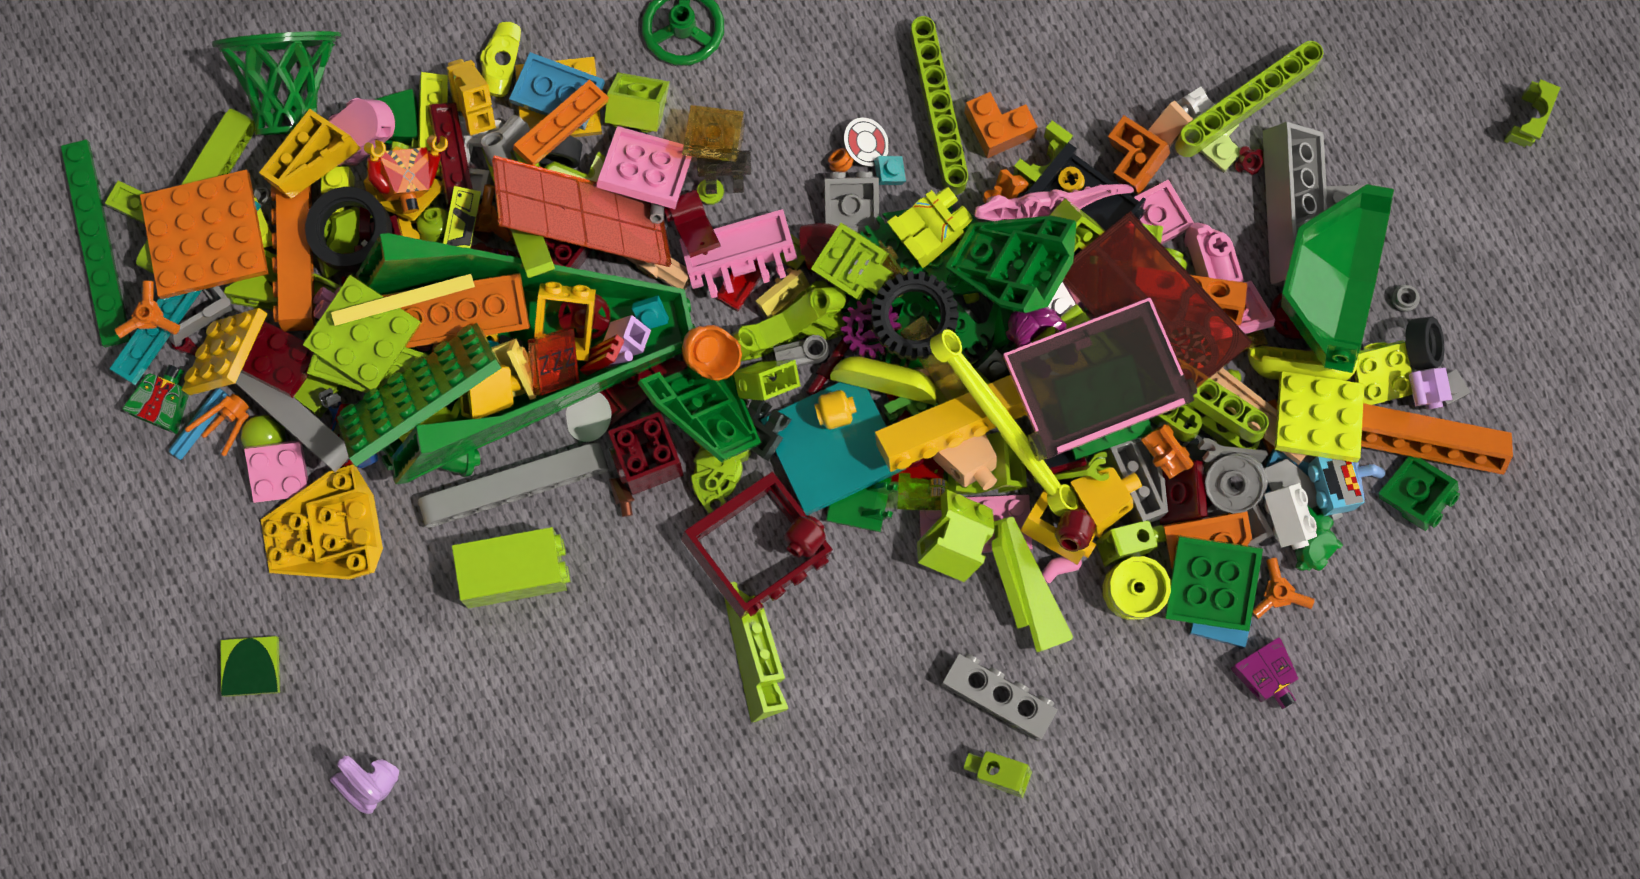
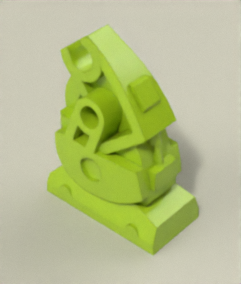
[691,441,751,514]

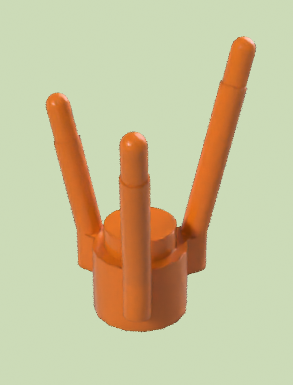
[185,394,249,456]

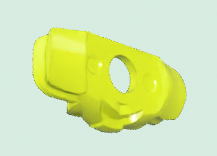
[480,22,521,97]

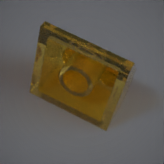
[682,105,745,162]

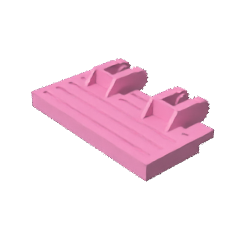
[679,209,797,298]

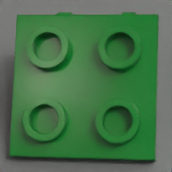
[826,478,898,532]

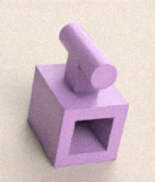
[604,315,651,369]
[1409,368,1452,410]

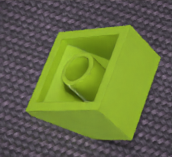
[605,72,670,133]

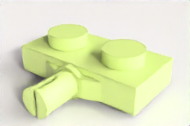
[1185,124,1240,172]

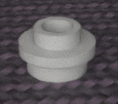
[1392,285,1420,312]

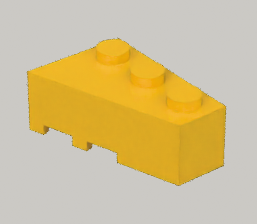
[259,109,361,199]

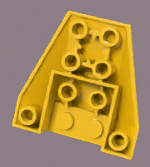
[261,465,383,580]

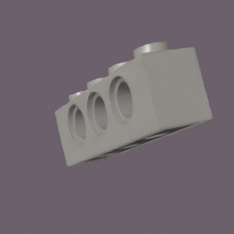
[941,653,1058,741]

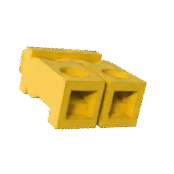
[447,59,496,136]

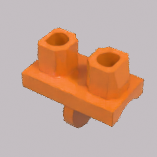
[983,169,1029,220]
[1141,424,1194,479]

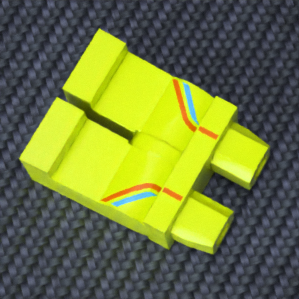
[887,187,973,268]

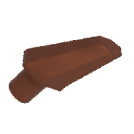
[609,478,635,517]

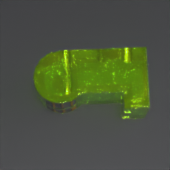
[897,473,949,510]

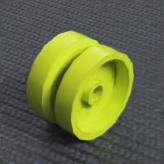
[1102,556,1171,620]

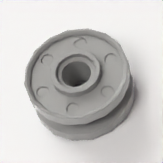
[1205,452,1268,513]

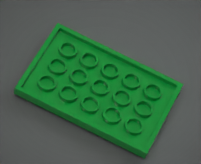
[337,323,502,466]

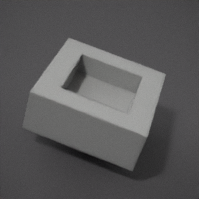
[1442,369,1470,407]

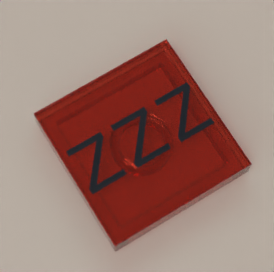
[528,328,579,396]

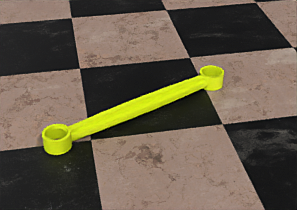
[930,329,1078,517]

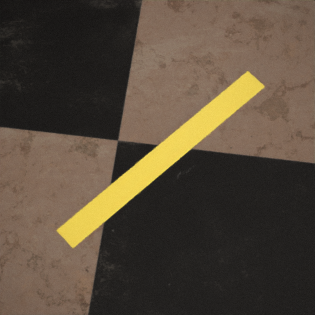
[331,274,475,326]

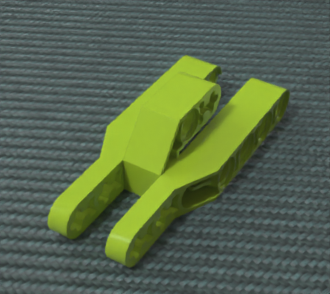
[1102,326,1269,450]

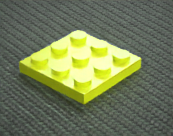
[1274,371,1364,463]

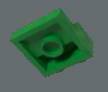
[1378,456,1460,532]

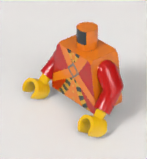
[364,135,448,214]

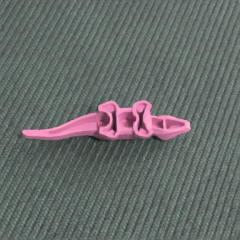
[974,184,1134,221]

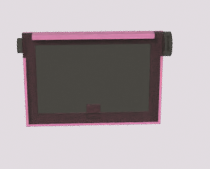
[1003,298,1197,462]

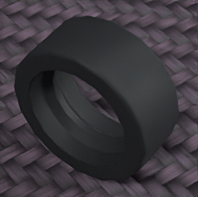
[538,135,583,169]
[1405,316,1444,370]

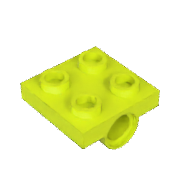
[1354,340,1413,405]

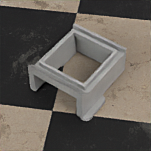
[141,279,231,347]

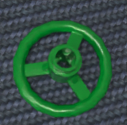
[642,0,724,66]

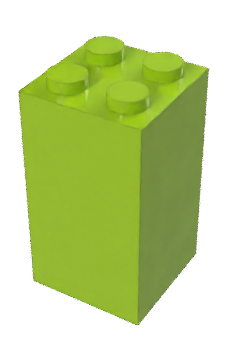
[452,527,571,609]

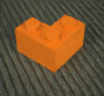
[964,92,1038,158]
[1108,115,1170,195]

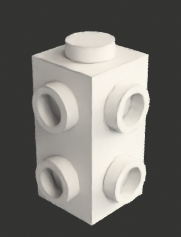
[1264,483,1317,550]

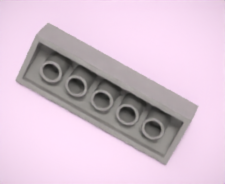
[1263,122,1328,288]

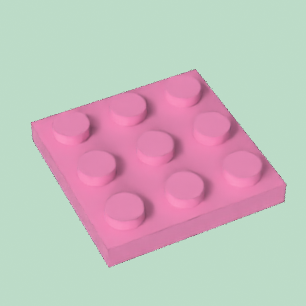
[596,126,695,209]

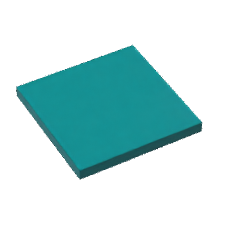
[761,382,906,515]

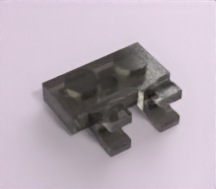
[697,150,751,194]

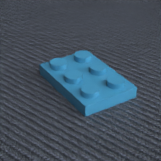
[509,52,605,130]

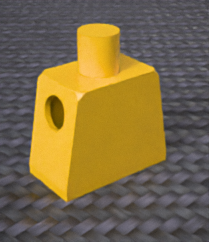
[460,363,525,419]
[1070,467,1142,535]

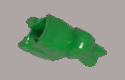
[1295,505,1343,571]

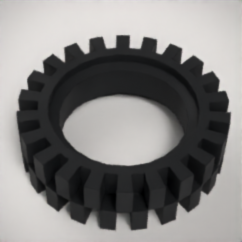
[871,271,959,360]

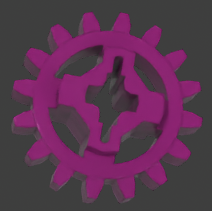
[841,298,902,359]

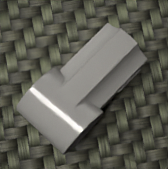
[480,115,530,167]
[773,335,828,367]

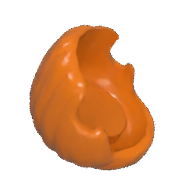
[682,325,742,381]

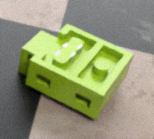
[811,222,894,300]

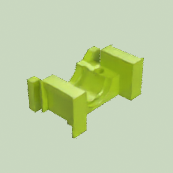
[1504,79,1561,147]
[1013,120,1073,190]

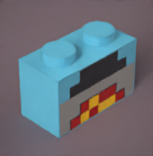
[1308,457,1365,516]

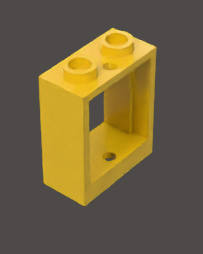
[533,282,596,361]
[1020,484,1104,565]

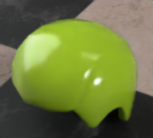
[241,415,286,448]

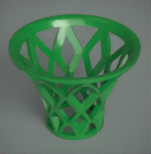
[212,31,341,135]

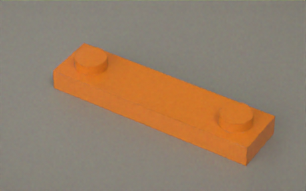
[513,79,609,168]

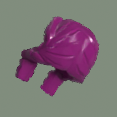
[1006,307,1078,379]

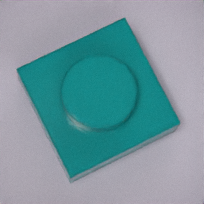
[874,156,906,185]
[632,295,669,329]

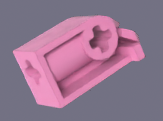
[1184,222,1244,282]

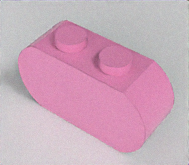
[328,98,395,166]

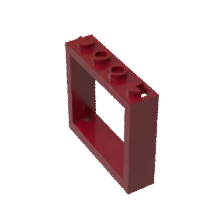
[681,471,833,618]

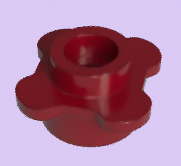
[1234,146,1263,175]

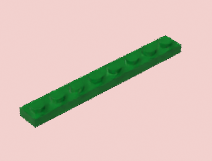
[61,139,131,348]

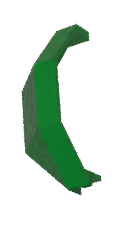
[1281,184,1394,373]

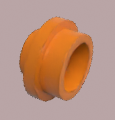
[828,148,854,172]

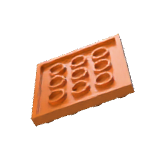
[140,169,269,299]

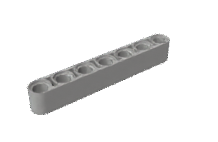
[235,372,349,472]
[418,443,608,528]

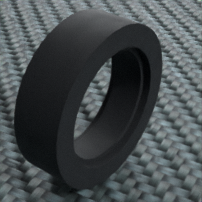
[305,187,392,272]

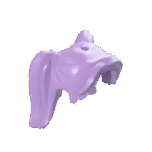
[330,756,399,814]

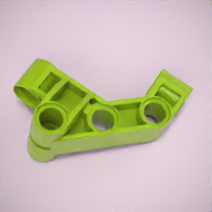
[731,280,847,362]

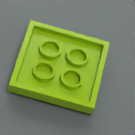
[303,275,422,390]

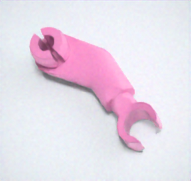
[1041,556,1082,584]

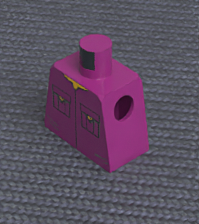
[1231,637,1298,709]

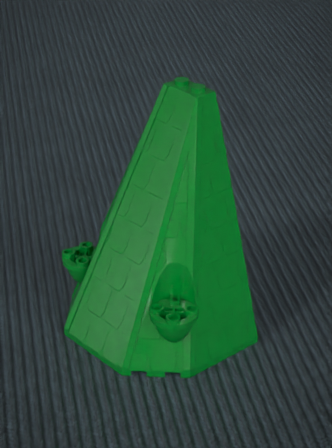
[356,233,696,484]

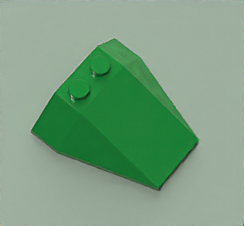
[945,216,1076,313]
[638,367,761,462]

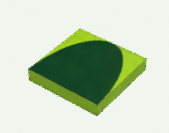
[221,636,280,697]

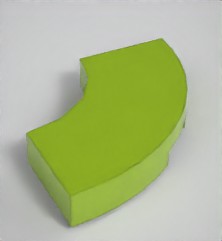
[316,207,360,278]

